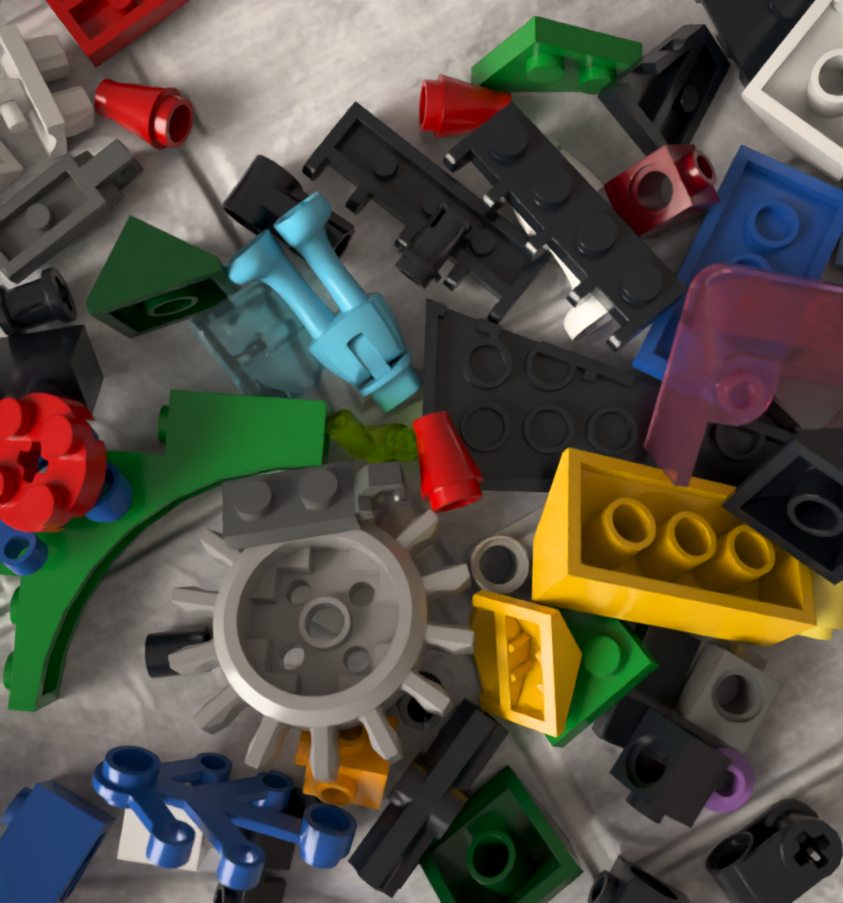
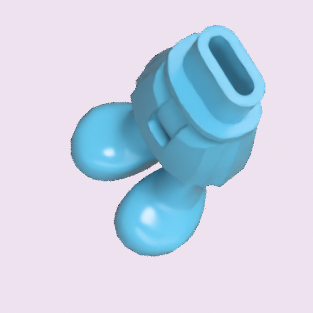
[224,191,423,412]

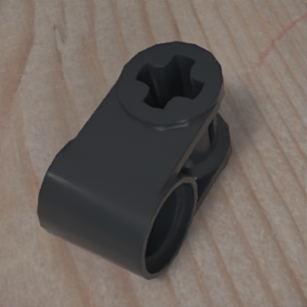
[705,799,843,903]

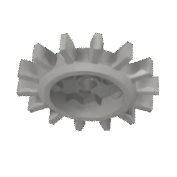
[168,507,477,783]

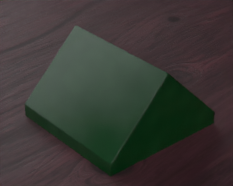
[86,215,246,339]
[419,765,584,903]

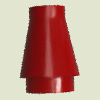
[419,74,512,139]
[94,79,193,150]
[412,411,485,513]

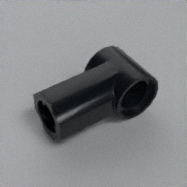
[221,155,355,262]

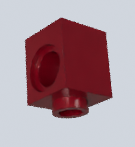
[603,144,721,240]

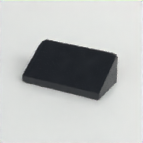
[592,623,701,748]

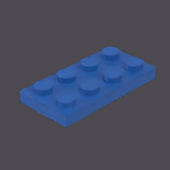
[631,144,843,422]

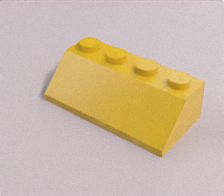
[532,447,817,648]

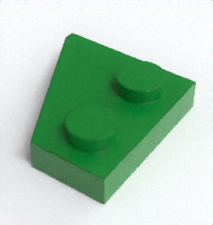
[471,16,643,94]
[544,606,660,748]

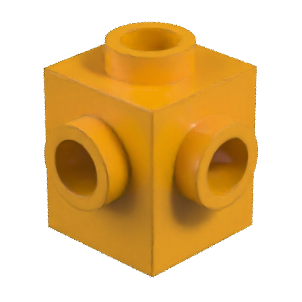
[295,715,399,810]

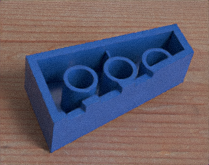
[0,780,116,903]

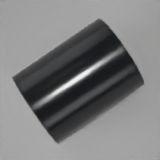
[145,626,212,679]

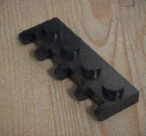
[302,101,552,324]
[443,101,688,353]

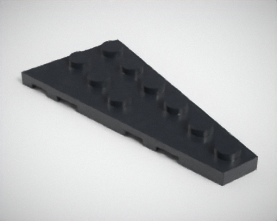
[420,298,795,493]

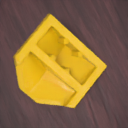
[469,590,582,738]

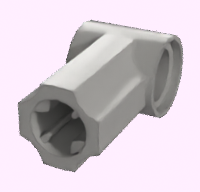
[465,504,545,595]

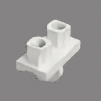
[0,23,94,159]

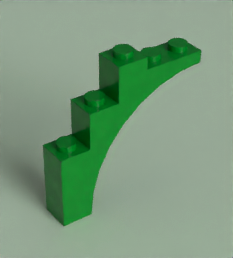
[0,390,332,712]

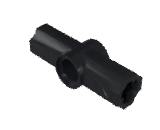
[348,698,510,898]

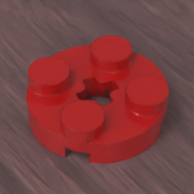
[0,393,107,532]

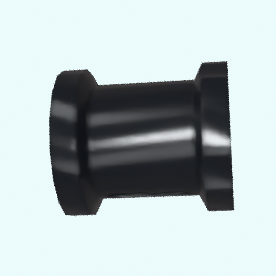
[0,267,77,336]

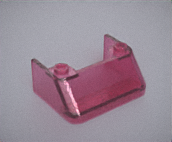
[644,262,843,488]

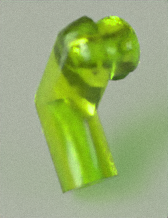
[326,409,418,464]

